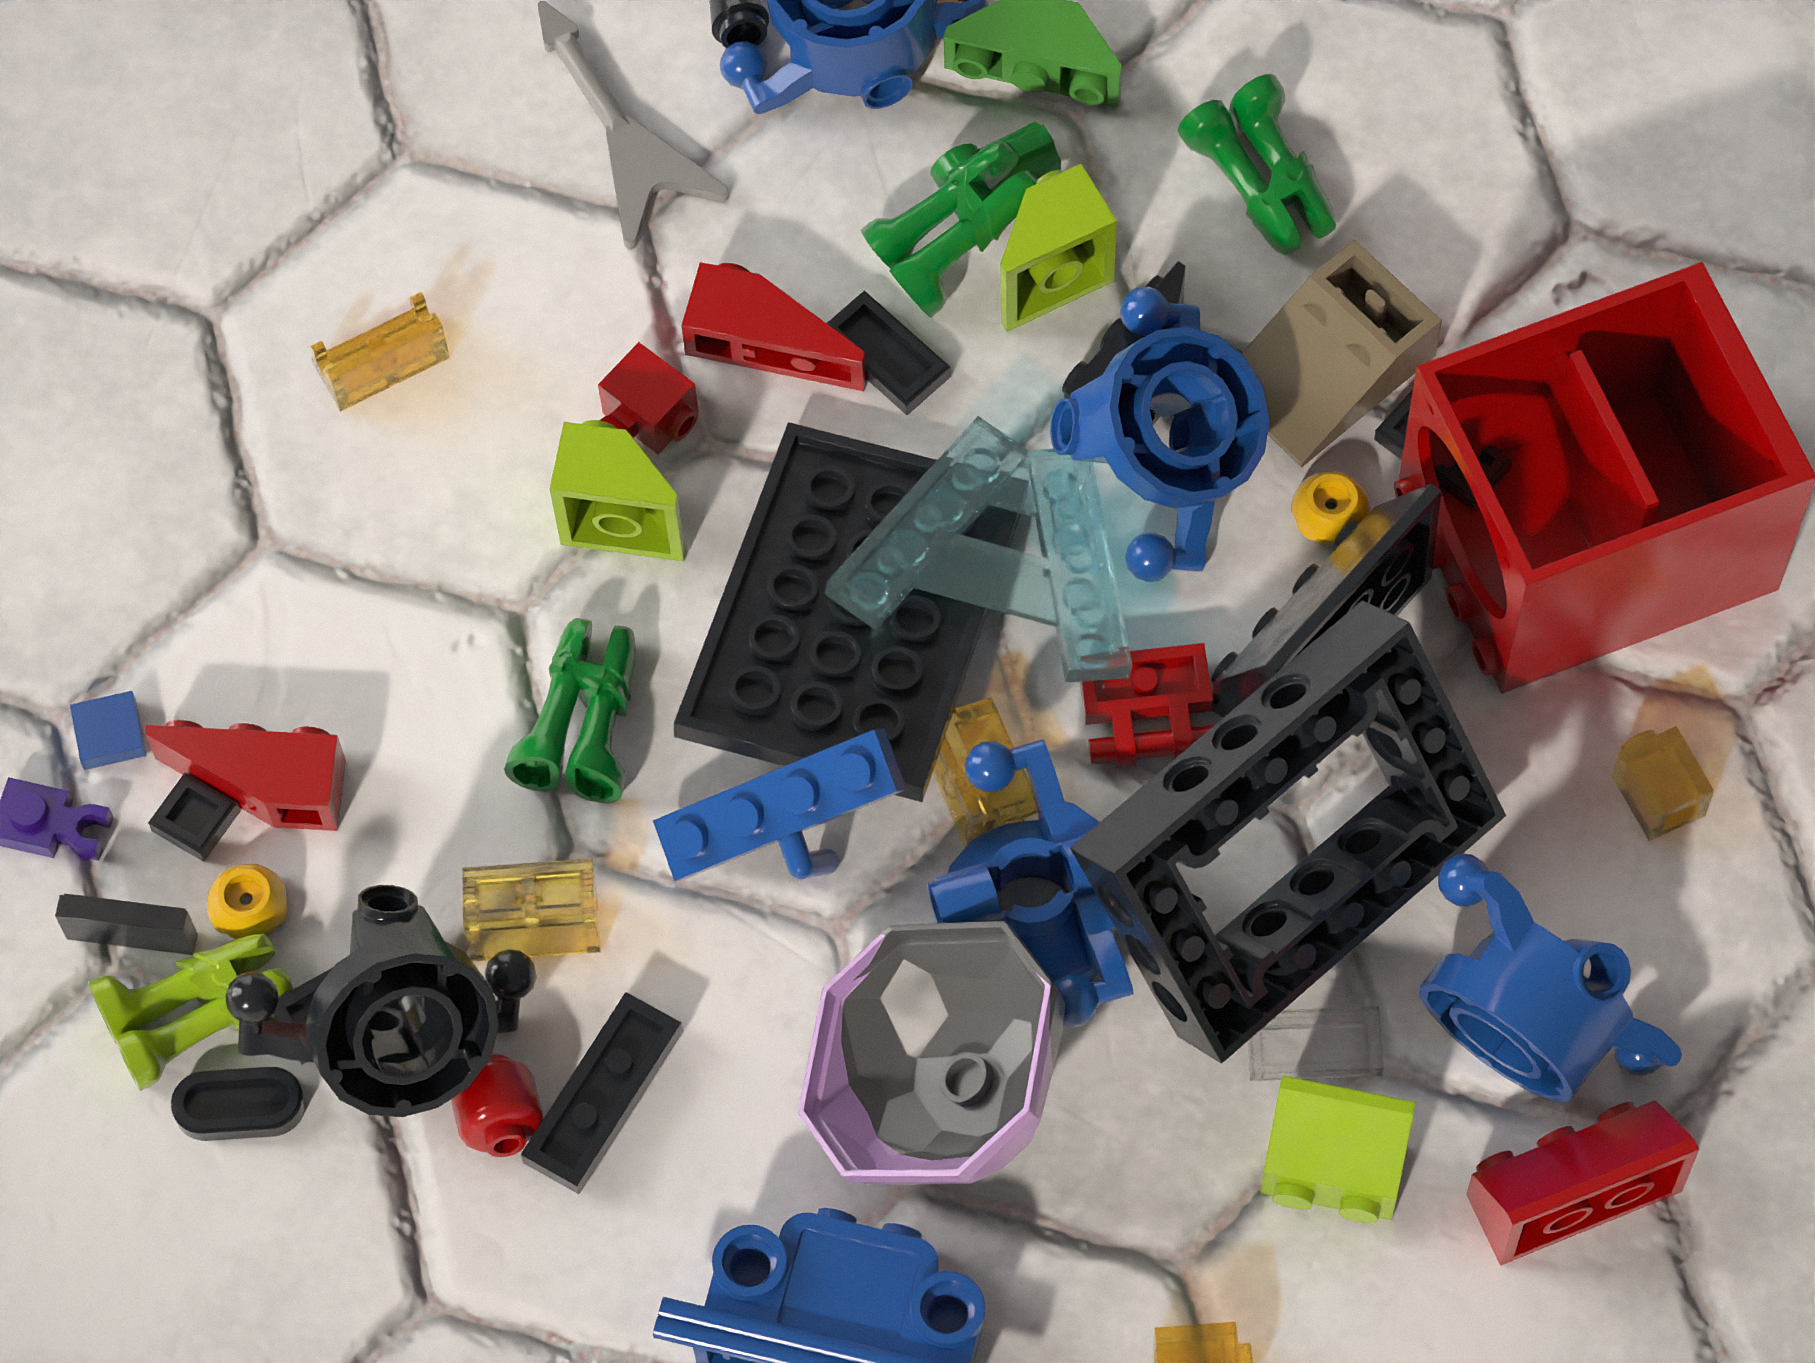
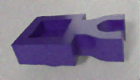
[0,777,114,861]

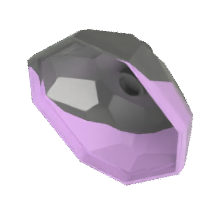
[798,921,1065,1185]

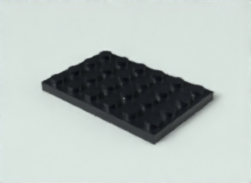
[673,422,1028,803]

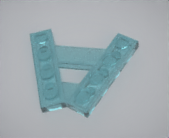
[825,416,1132,683]

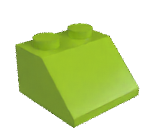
[1000,164,1117,332]
[549,420,686,562]
[1260,1075,1416,1223]

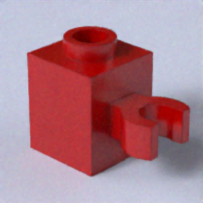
[598,342,699,455]

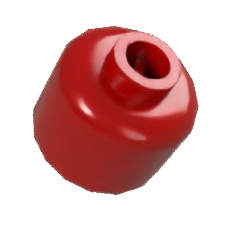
[451,1054,543,1157]

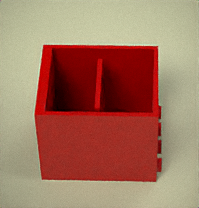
[1394,261,1815,694]

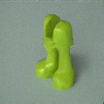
[88,933,293,1091]

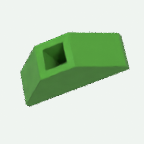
[943,0,1122,107]

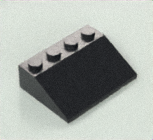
[1211,484,1442,718]

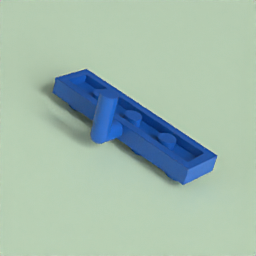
[653,728,907,881]

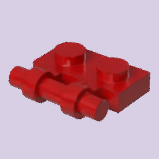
[1077,643,1214,768]

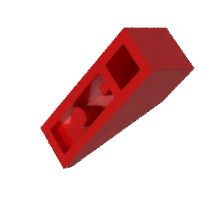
[681,262,867,391]

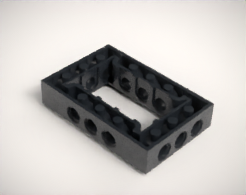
[1070,601,1506,1064]

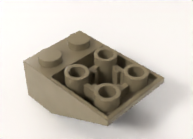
[1241,240,1442,468]

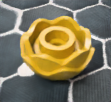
[1291,471,1370,546]
[207,864,287,939]

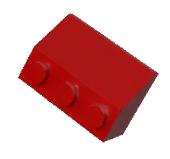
[1466,1100,1699,1266]

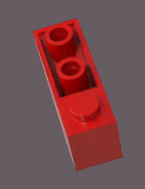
[145,720,346,831]

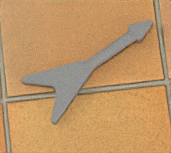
[538,1,728,249]

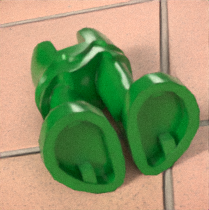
[1177,74,1336,255]
[861,141,1038,318]
[504,618,636,804]

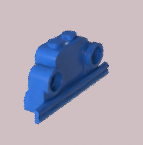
[653,1208,985,1363]

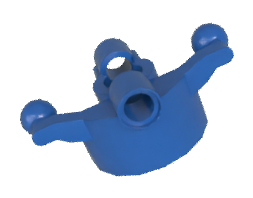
[719,0,989,114]
[1050,287,1270,582]
[928,739,1134,1027]
[1419,853,1682,1102]

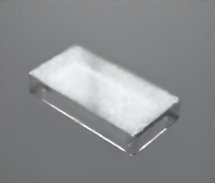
[1248,1006,1384,1081]

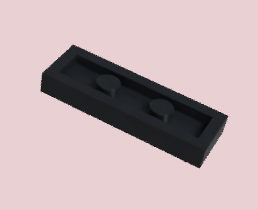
[521,992,683,1194]

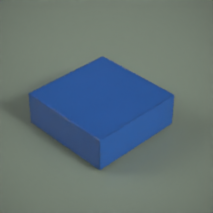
[70,691,147,770]

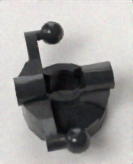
[225,885,537,1117]

